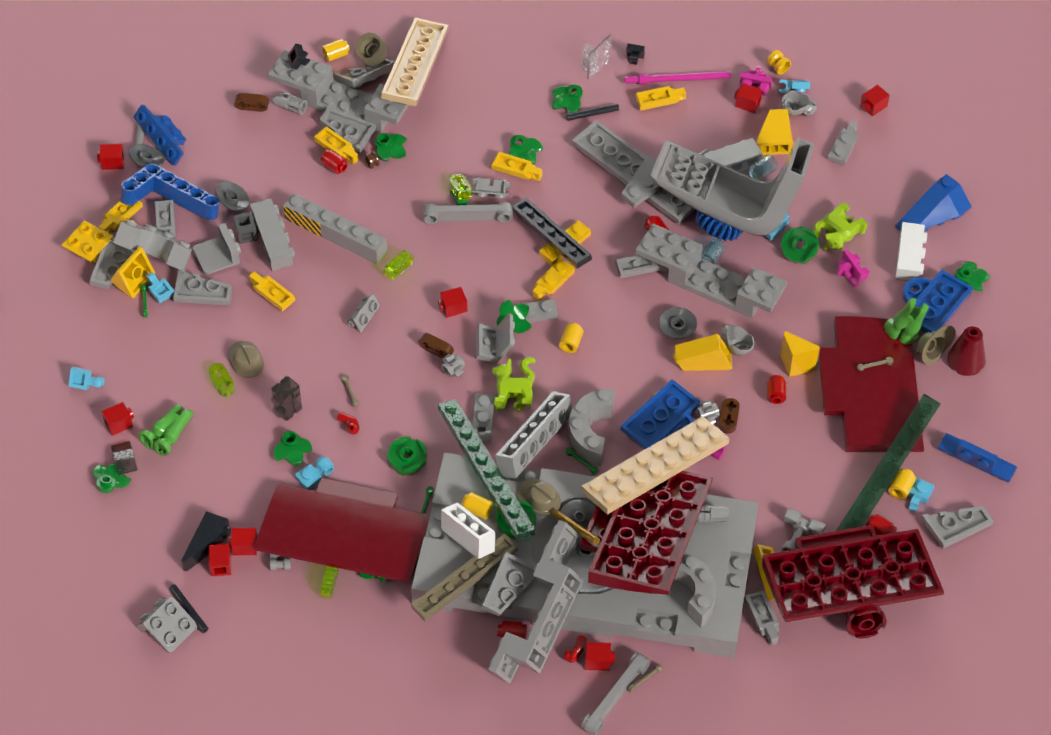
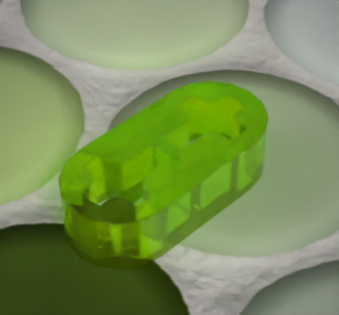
[449,174,472,200]
[383,250,414,280]
[209,363,235,397]
[320,566,339,598]

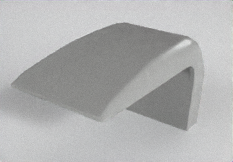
[650,137,815,236]

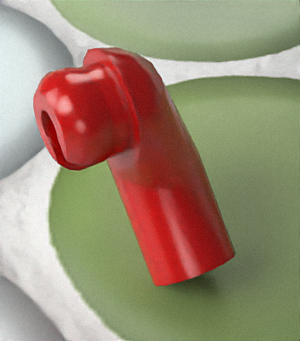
[337,412,360,435]
[564,635,587,663]

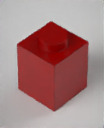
[734,83,763,114]
[860,84,890,117]
[97,144,124,170]
[438,287,468,318]
[102,402,134,436]
[228,528,258,556]
[209,543,231,576]
[585,642,615,671]

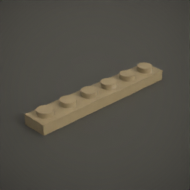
[411,533,518,622]

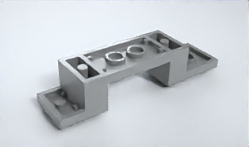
[268,50,408,133]
[636,224,788,318]
[488,520,584,684]

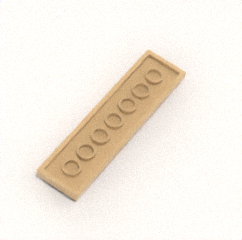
[381,18,448,106]
[581,416,729,514]

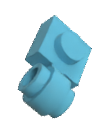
[295,456,334,490]

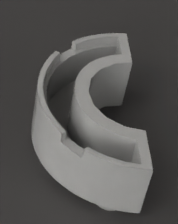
[113,219,192,271]
[569,389,615,467]
[674,553,716,628]

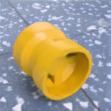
[767,50,791,75]

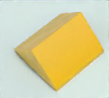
[110,246,156,299]
[780,331,820,377]

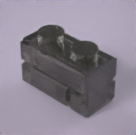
[271,376,302,421]

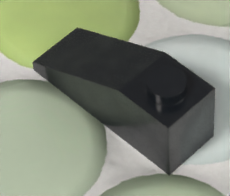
[181,511,231,571]

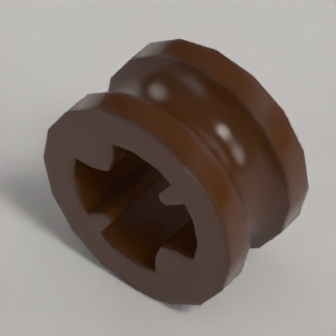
[364,151,380,169]

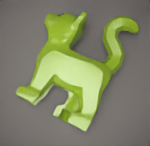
[813,202,867,251]
[492,357,536,412]

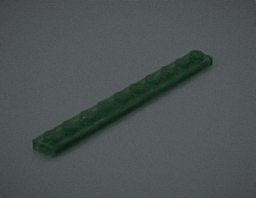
[836,394,941,531]
[438,399,536,540]

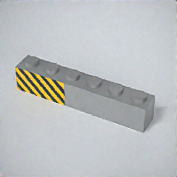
[283,193,387,265]

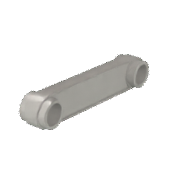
[423,202,513,224]
[581,652,651,735]

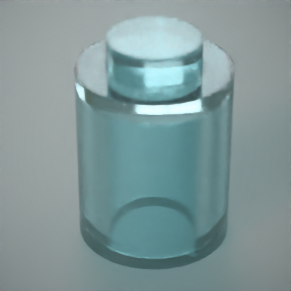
[749,154,778,181]
[702,238,726,265]

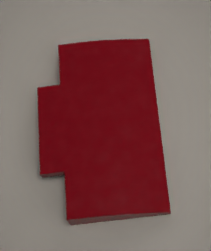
[819,316,924,452]
[581,471,713,595]
[254,478,430,583]
[762,525,944,622]

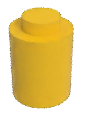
[321,39,350,62]
[559,323,584,353]
[888,469,916,500]
[462,492,494,520]

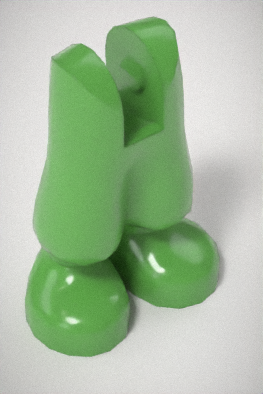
[884,298,929,344]
[138,403,194,456]

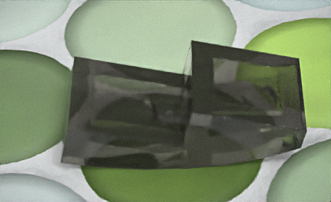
[111,441,138,475]

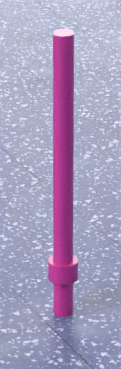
[625,71,730,85]

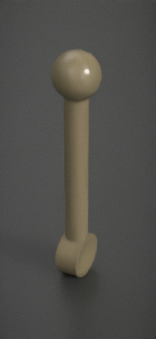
[857,357,893,371]
[341,374,359,407]
[628,664,662,692]

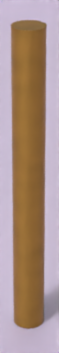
[551,509,600,545]

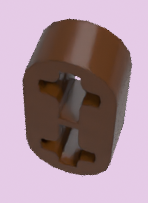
[234,93,269,112]
[419,333,454,359]
[719,398,740,434]

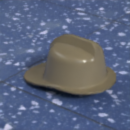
[355,32,388,66]
[916,325,956,365]
[228,341,264,378]
[517,479,561,516]

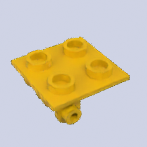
[61,220,114,264]

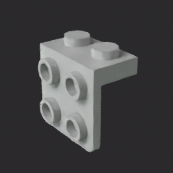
[193,223,241,275]
[476,314,515,364]
[136,596,197,653]

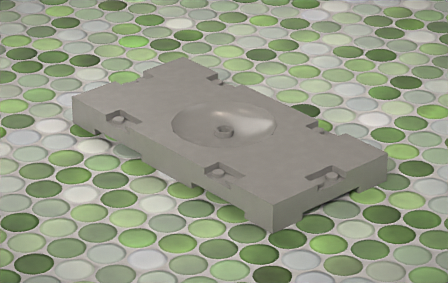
[411,453,759,658]

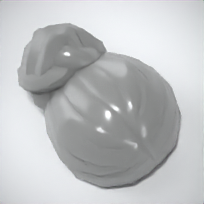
[781,90,817,116]
[721,324,755,356]

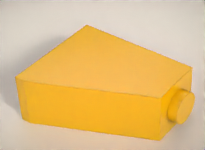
[756,109,793,155]
[673,334,733,371]

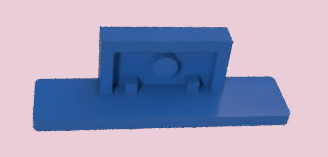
[134,104,187,165]
[938,433,1017,482]

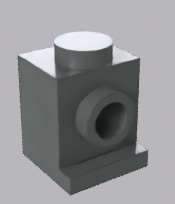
[234,212,258,244]

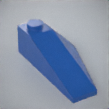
[895,174,971,232]

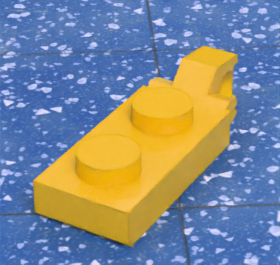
[636,86,686,111]
[313,126,359,165]
[491,152,543,181]
[98,200,143,234]
[532,258,575,301]
[249,271,295,312]

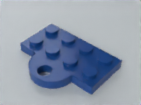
[902,269,974,333]
[620,379,701,450]

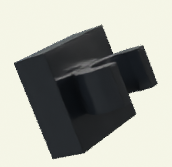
[288,43,310,70]
[626,43,645,65]

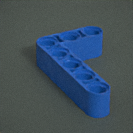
[120,164,219,220]

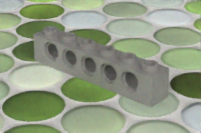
[495,391,572,478]

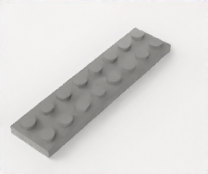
[572,120,696,224]

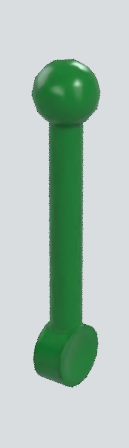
[140,284,148,317]
[566,447,598,474]
[421,486,434,514]

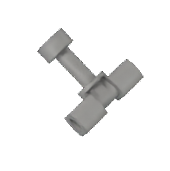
[782,508,826,552]

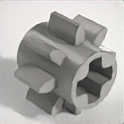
[441,354,465,377]
[696,400,720,423]

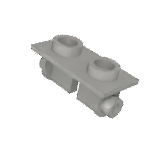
[472,177,510,198]
[347,293,380,333]

